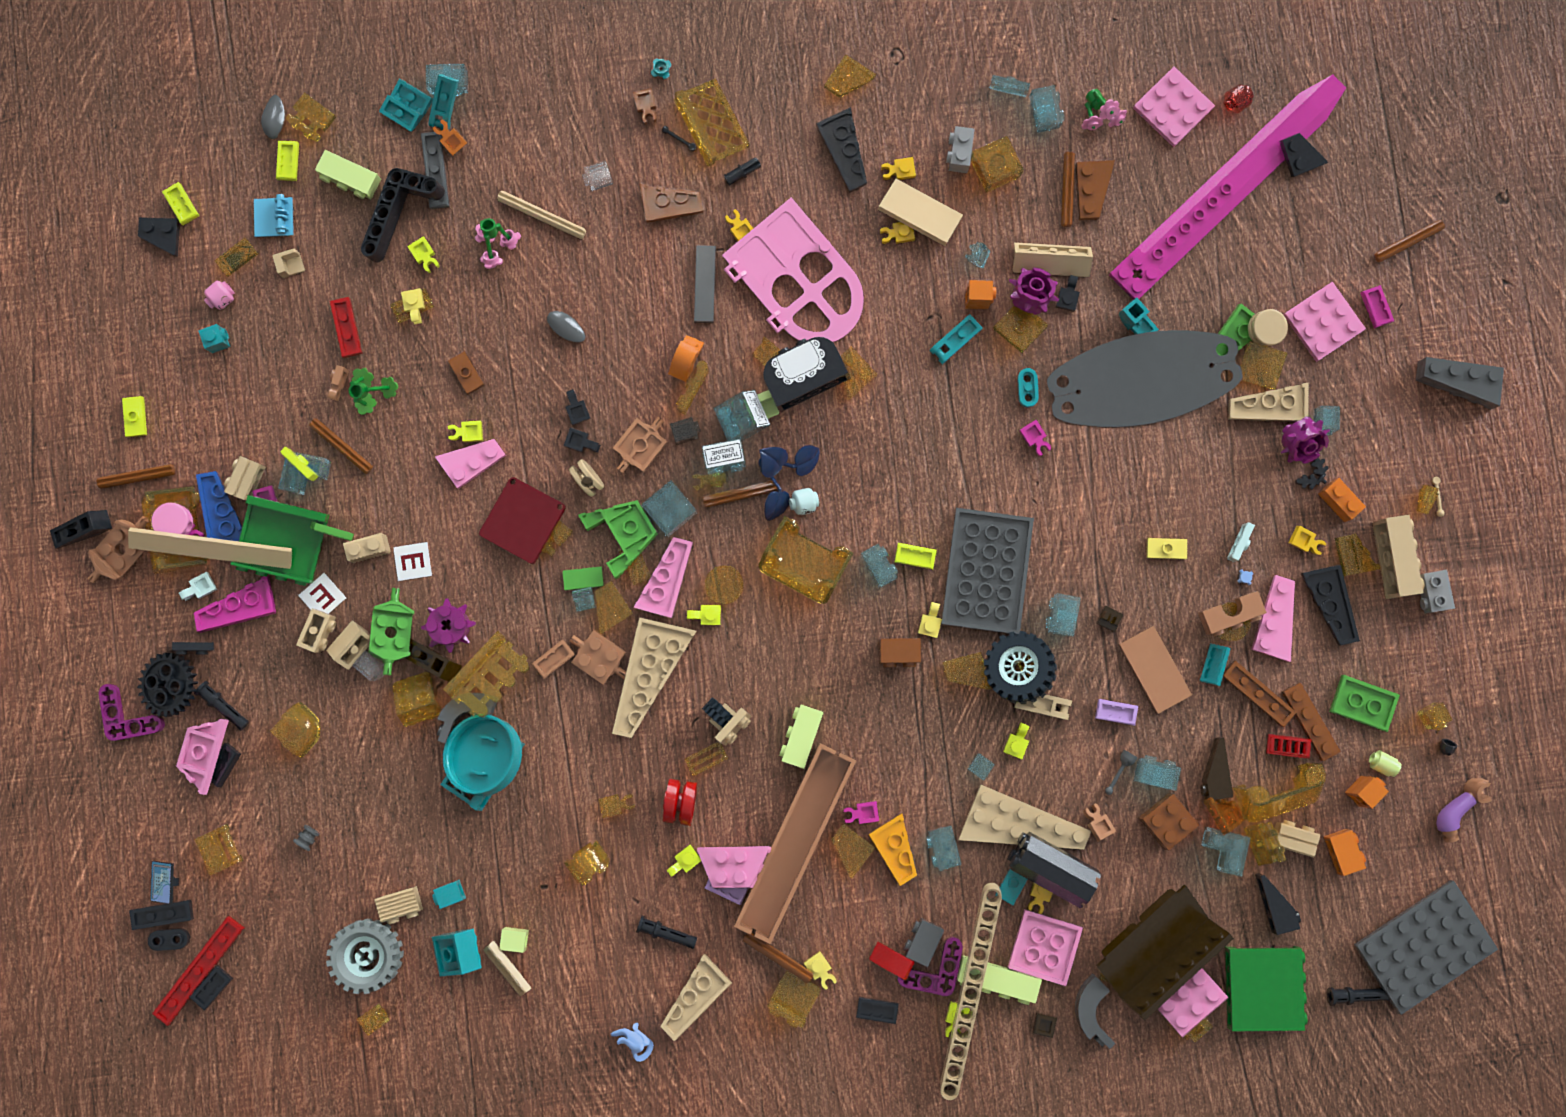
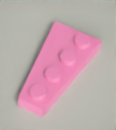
[634,537,693,618]
[1251,575,1295,662]

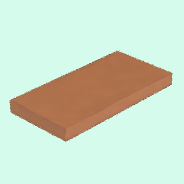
[1118,626,1192,714]

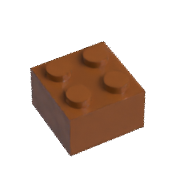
[878,638,921,668]
[1138,793,1199,851]

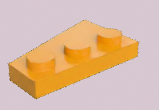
[868,813,917,886]

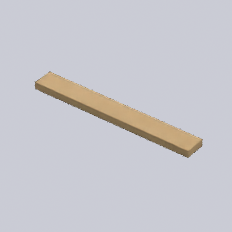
[128,528,292,569]

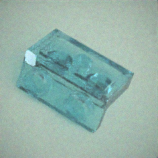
[926,825,962,871]

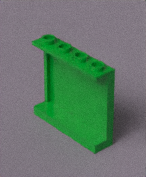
[230,495,329,586]
[1225,946,1308,1031]

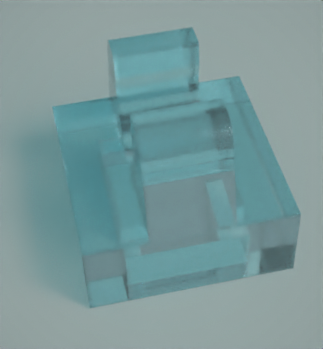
[965,242,991,269]
[572,587,596,612]

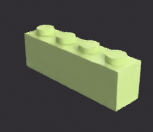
[957,955,1042,1005]

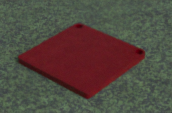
[479,477,566,564]

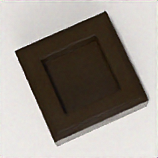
[1032,1013,1057,1038]

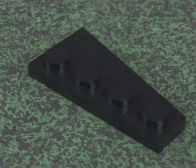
[1301,565,1360,646]

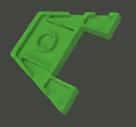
[578,500,658,579]

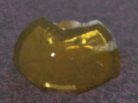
[270,702,321,758]

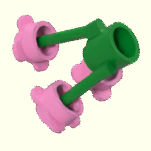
[475,218,521,269]

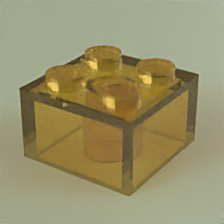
[971,136,1024,192]

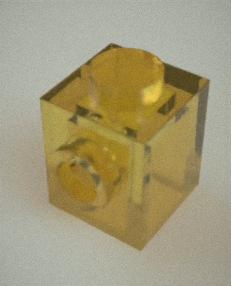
[1417,702,1453,731]
[356,1004,390,1036]

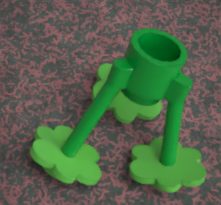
[349,368,398,415]

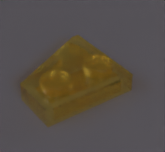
[824,54,876,98]
[595,581,633,634]
[942,652,991,690]
[831,823,875,878]

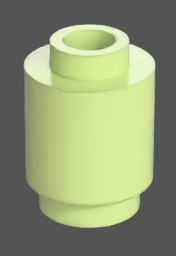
[1369,750,1401,777]

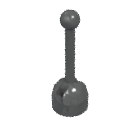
[1105,750,1138,795]

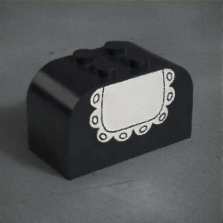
[763,337,851,412]

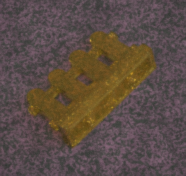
[443,631,529,717]

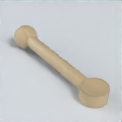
[1431,477,1445,517]

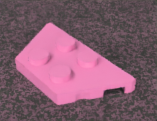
[176,719,229,795]
[697,846,771,888]

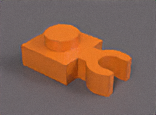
[433,119,467,156]

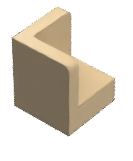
[272,249,305,278]

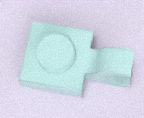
[179,572,217,601]

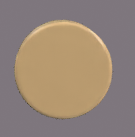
[1248,309,1288,347]
[569,459,604,497]

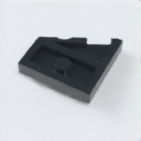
[138,217,180,257]

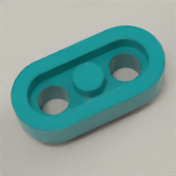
[1017,368,1039,408]

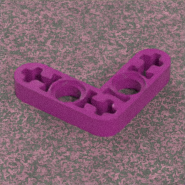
[99,684,165,741]
[897,937,963,996]

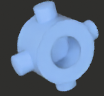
[1237,569,1253,585]

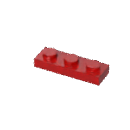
[330,297,363,358]

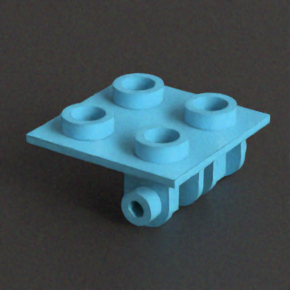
[254,194,294,237]

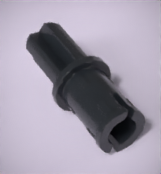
[723,158,761,186]

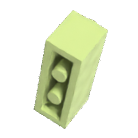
[315,150,381,199]
[779,705,823,769]

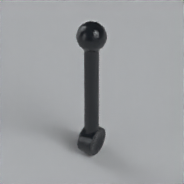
[662,126,696,151]

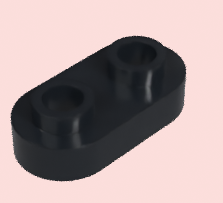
[148,928,190,951]

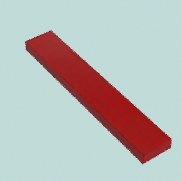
[152,916,244,1026]

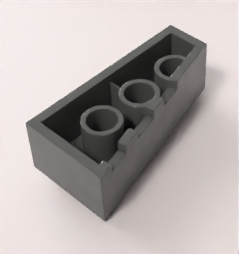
[1416,357,1504,410]

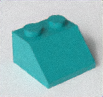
[432,928,482,976]

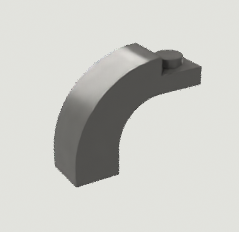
[437,693,499,743]
[1075,973,1116,1049]

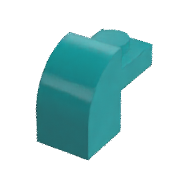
[1119,297,1159,334]

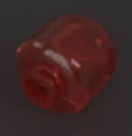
[1223,84,1254,113]

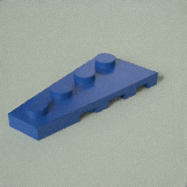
[196,471,243,542]

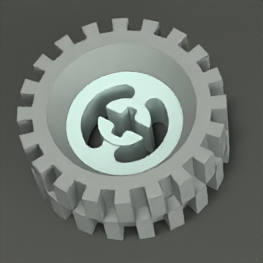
[326,919,404,994]

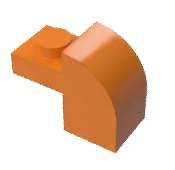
[668,335,704,382]

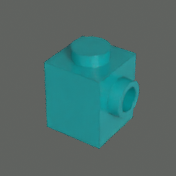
[198,324,230,353]
[432,879,466,909]

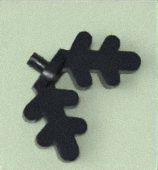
[1296,457,1329,490]

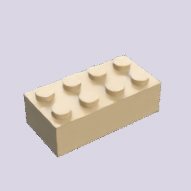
[1372,515,1425,599]

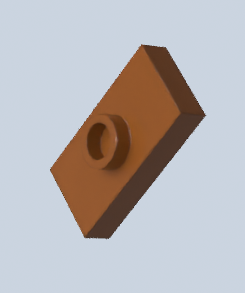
[448,351,484,395]

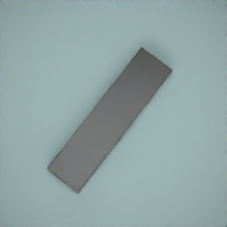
[421,132,450,209]
[694,245,716,323]

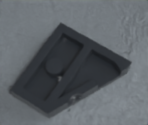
[1279,133,1328,177]
[167,642,214,655]

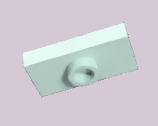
[1227,522,1255,562]

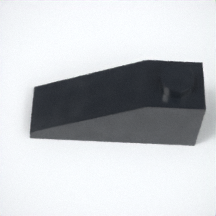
[50,510,112,549]
[1255,873,1301,935]

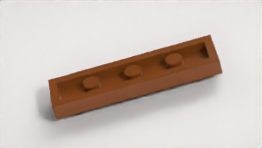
[1223,661,1297,727]
[1282,682,1341,761]

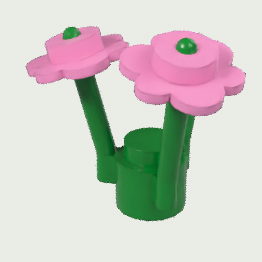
[1082,89,1127,130]

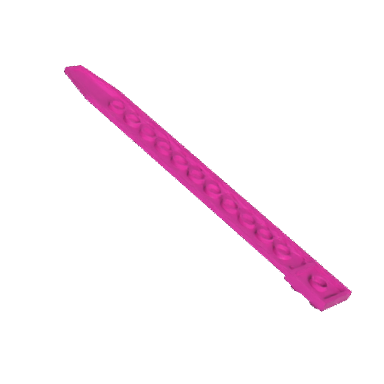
[1109,75,1346,300]

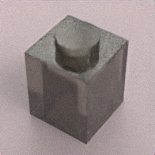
[670,417,701,445]

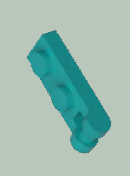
[428,74,459,130]
[929,314,983,365]

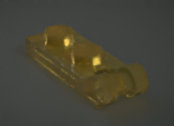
[676,361,709,415]

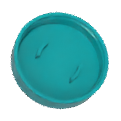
[443,714,522,796]

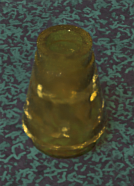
[1417,484,1439,514]

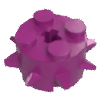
[1009,268,1059,315]
[1281,416,1330,464]
[421,599,476,653]

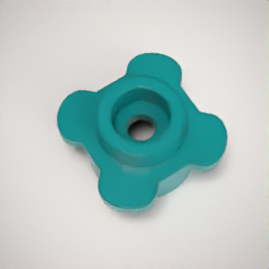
[651,59,672,79]

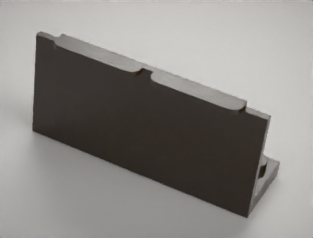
[1096,885,1234,1020]

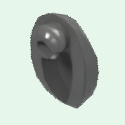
[261,95,285,139]
[547,311,585,342]

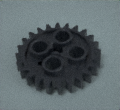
[137,653,198,717]

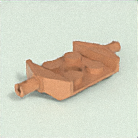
[87,516,149,583]

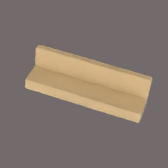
[1013,243,1093,277]

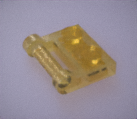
[194,824,244,876]

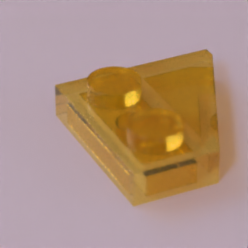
[841,346,877,400]
[1334,534,1381,576]

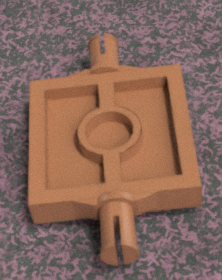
[613,417,668,473]
[569,630,627,685]

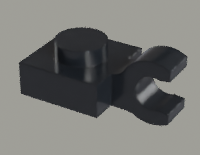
[1056,275,1080,312]
[565,389,591,425]
[563,427,601,453]

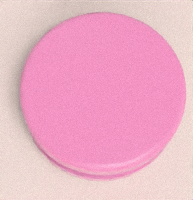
[152,503,193,535]

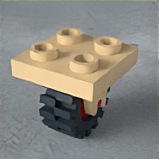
[702,697,752,746]

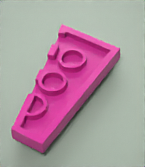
[194,575,276,633]

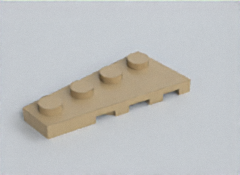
[1228,383,1309,422]
[661,954,732,1041]

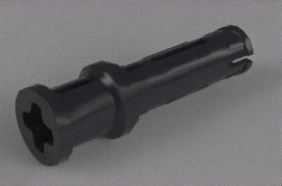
[194,681,249,731]
[636,915,697,949]
[1327,987,1390,1006]

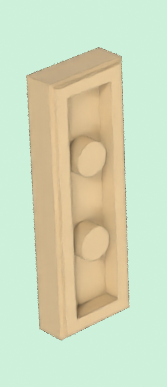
[483,941,531,996]

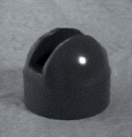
[1439,739,1458,756]

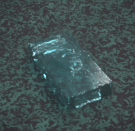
[989,75,1030,97]

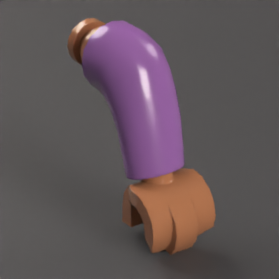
[1436,778,1492,843]

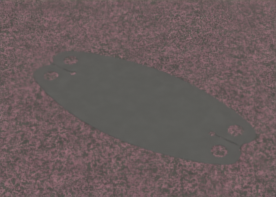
[1047,330,1243,427]

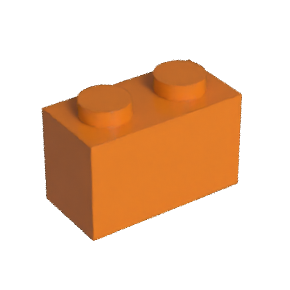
[965,280,996,309]
[1318,478,1366,522]
[1345,776,1389,809]
[1323,829,1366,876]

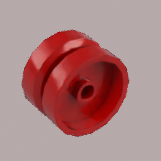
[663,779,697,826]

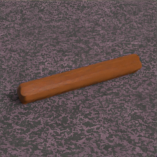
[1061,152,1075,227]
[1374,220,1445,262]
[309,418,373,474]
[96,464,175,489]
[703,480,777,508]
[743,933,814,983]

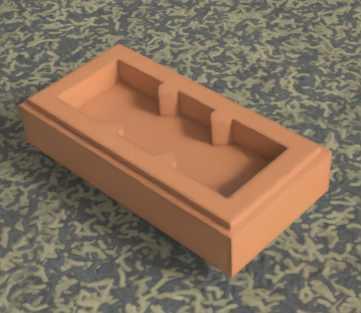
[532,639,576,679]

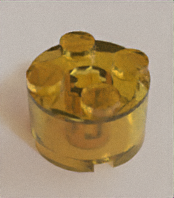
[564,840,610,886]

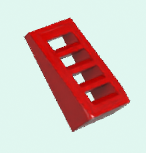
[1266,734,1311,759]

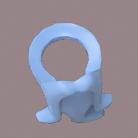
[610,1023,654,1062]

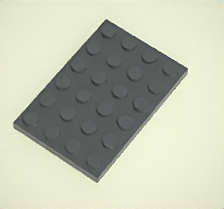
[941,508,1034,634]
[1354,880,1498,1015]

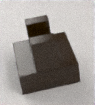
[1096,606,1123,632]

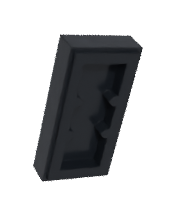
[211,743,241,788]
[189,965,233,1011]
[856,997,899,1024]

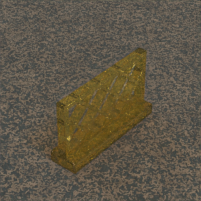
[674,78,750,167]

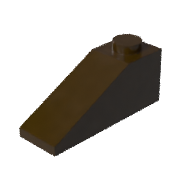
[406,638,463,684]
[1200,737,1234,800]

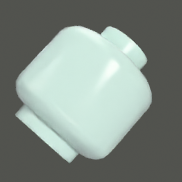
[789,488,819,515]

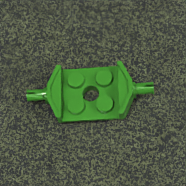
[368,588,414,676]

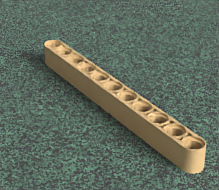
[940,883,1002,1100]

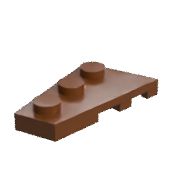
[1076,160,1115,220]

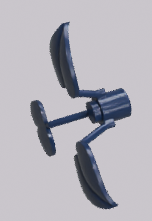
[758,445,820,521]

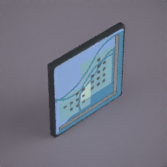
[150,861,179,904]

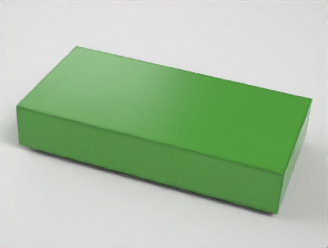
[310,521,354,541]
[563,566,604,591]

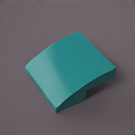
[379,79,433,132]

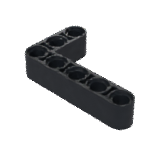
[361,168,445,263]

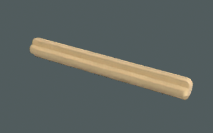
[497,191,586,239]

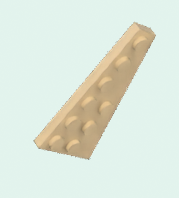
[612,618,697,738]
[958,784,1091,850]

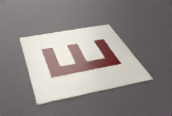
[393,542,432,581]
[298,573,346,614]

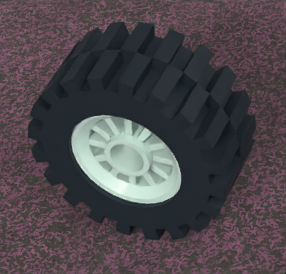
[984,631,1057,704]

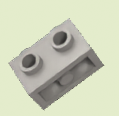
[946,126,975,173]
[1420,570,1455,614]

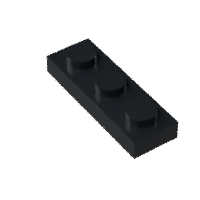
[129,900,194,930]

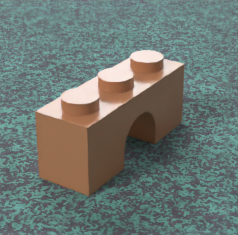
[1198,591,1267,637]

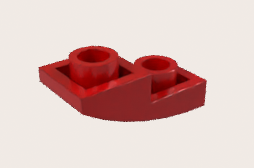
[869,942,915,980]

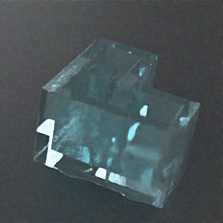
[278,452,331,495]
[1201,826,1251,877]

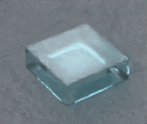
[967,753,995,781]

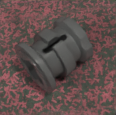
[293,825,320,851]

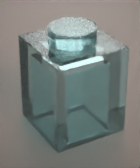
[1314,406,1340,436]

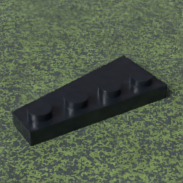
[816,107,867,193]

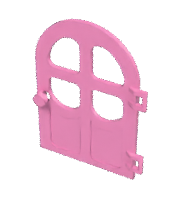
[722,197,864,342]

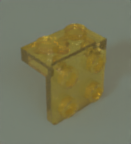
[392,672,442,727]
[767,970,821,1028]

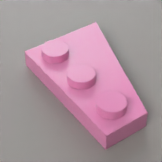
[435,439,506,489]

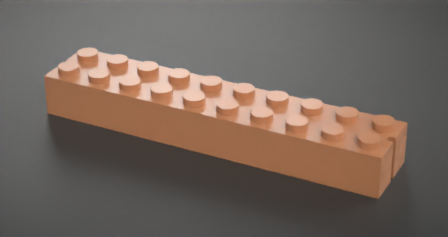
[734,743,856,944]

